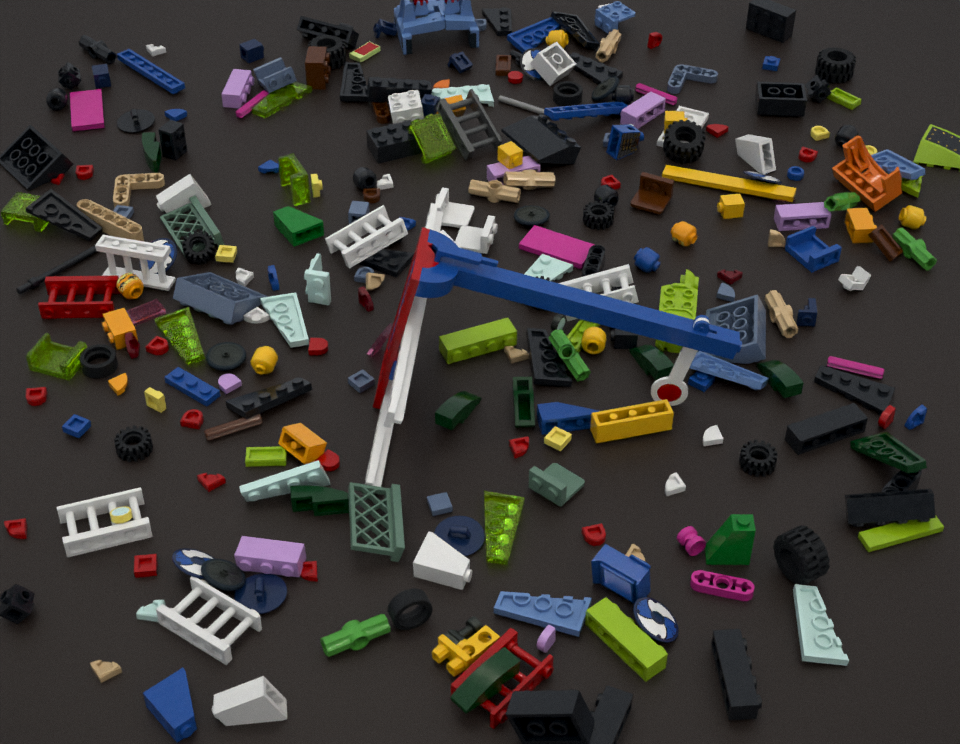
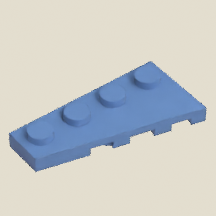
[871,149,926,180]
[689,351,769,390]
[494,591,592,637]

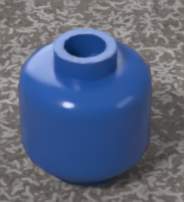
[633,247,661,273]

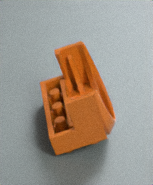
[832,135,902,212]

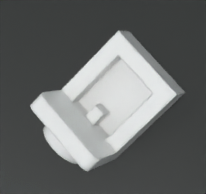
[838,266,871,291]

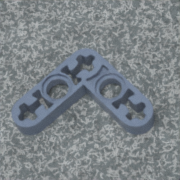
[667,64,718,94]

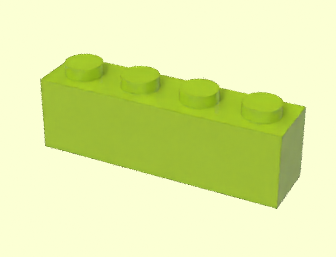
[439,318,517,364]
[585,597,668,682]

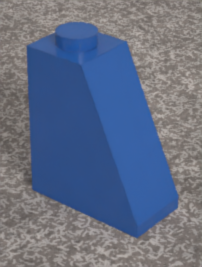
[143,668,197,743]

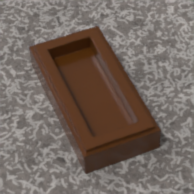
[495,55,511,76]
[868,224,904,262]

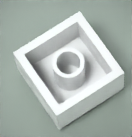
[530,42,576,86]

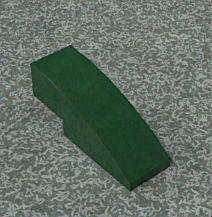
[142,132,162,173]
[630,344,674,380]
[757,360,804,398]
[512,376,535,427]
[435,391,481,430]
[290,485,349,516]
[450,647,521,714]

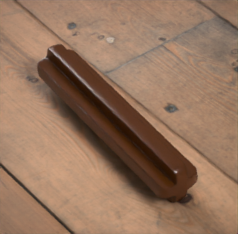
[204,414,262,441]

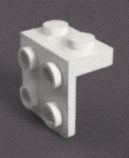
[388,90,425,125]
[435,187,474,228]
[455,215,498,254]

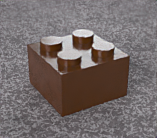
[305,46,331,90]

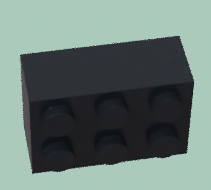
[746,0,796,43]
[755,82,807,117]
[366,120,424,164]
[506,689,595,744]

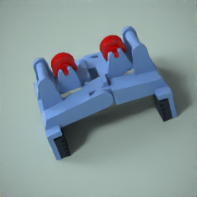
[394,0,479,55]

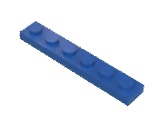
[117,49,185,94]
[544,102,629,121]

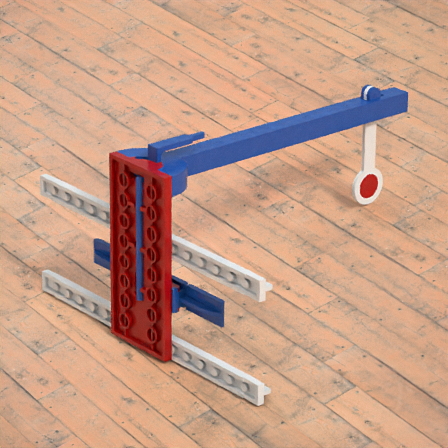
[362,203,742,496]

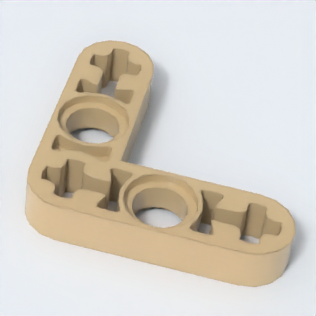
[113,173,165,208]

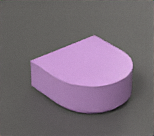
[218,374,242,394]
[537,625,556,653]

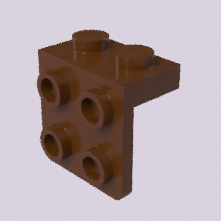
[630,172,674,214]

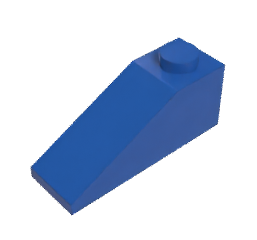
[537,402,599,435]

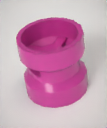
[677,526,706,556]

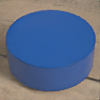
[787,166,804,181]

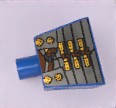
[606,124,644,160]

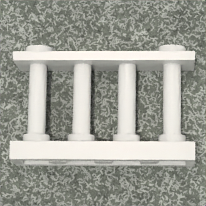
[325,205,408,268]
[95,235,176,291]
[558,264,639,321]
[57,487,153,558]
[156,576,262,665]

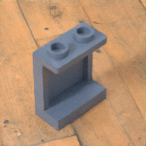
[253,57,297,93]

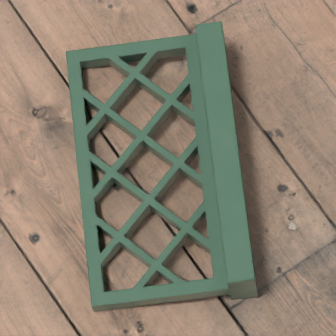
[160,195,225,257]
[348,482,405,562]

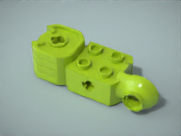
[655,269,699,353]

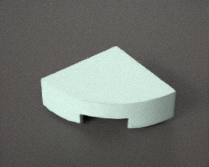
[136,600,165,622]

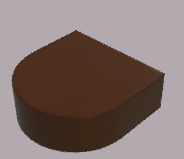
[363,188,380,203]

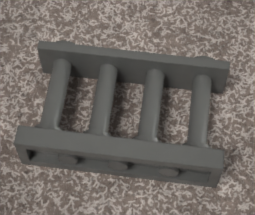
[436,89,502,161]

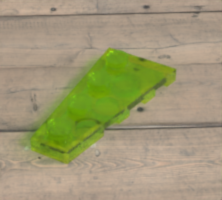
[252,82,312,118]
[154,307,206,365]
[484,491,525,566]

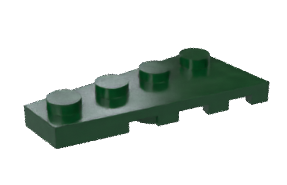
[850,431,927,473]

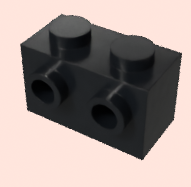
[158,120,187,161]

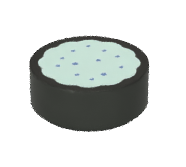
[551,314,566,331]

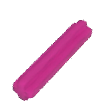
[635,83,677,105]
[235,90,269,119]
[827,356,884,379]

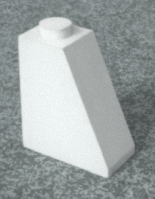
[735,134,776,174]
[156,174,212,213]
[413,531,473,590]
[212,676,287,726]

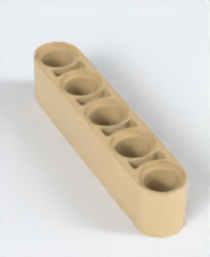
[77,199,144,241]

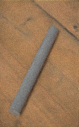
[498,95,548,117]

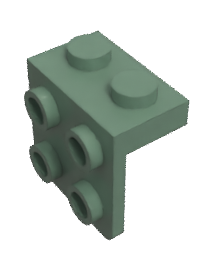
[529,463,585,507]

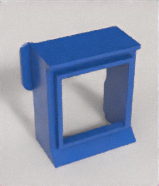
[591,544,651,603]

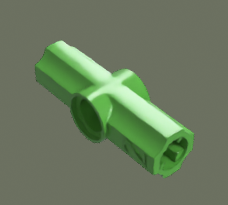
[824,192,860,212]
[892,227,937,271]
[548,329,591,381]
[320,614,390,657]

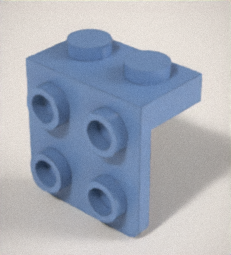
[595,1,635,34]

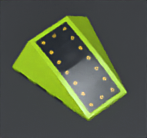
[913,124,960,171]

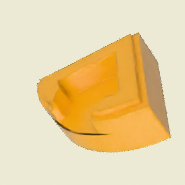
[108,373,128,396]

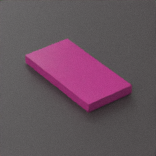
[70,89,105,132]
[519,225,595,269]

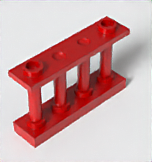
[38,275,120,319]
[451,628,554,729]

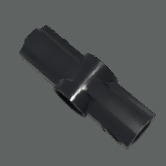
[79,35,117,64]

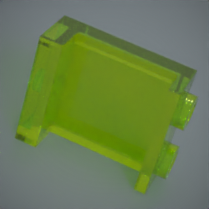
[407,113,456,164]
[278,153,311,206]
[1,192,49,232]
[26,333,87,381]

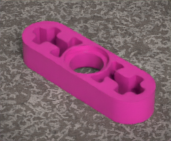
[690,570,755,601]

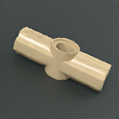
[596,29,621,63]
[503,170,555,190]
[469,179,521,203]
[764,290,798,338]

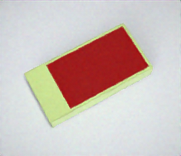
[349,41,381,63]

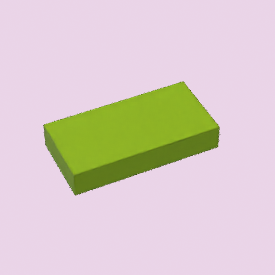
[827,87,862,110]
[245,446,287,467]

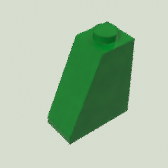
[273,206,324,247]
[704,514,756,565]

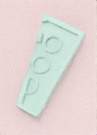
[431,84,494,107]
[525,254,573,281]
[260,292,309,348]
[239,460,331,502]
[793,584,849,666]

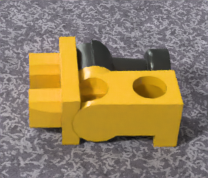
[432,616,500,677]

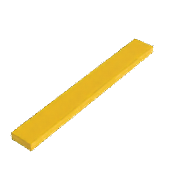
[662,165,796,202]

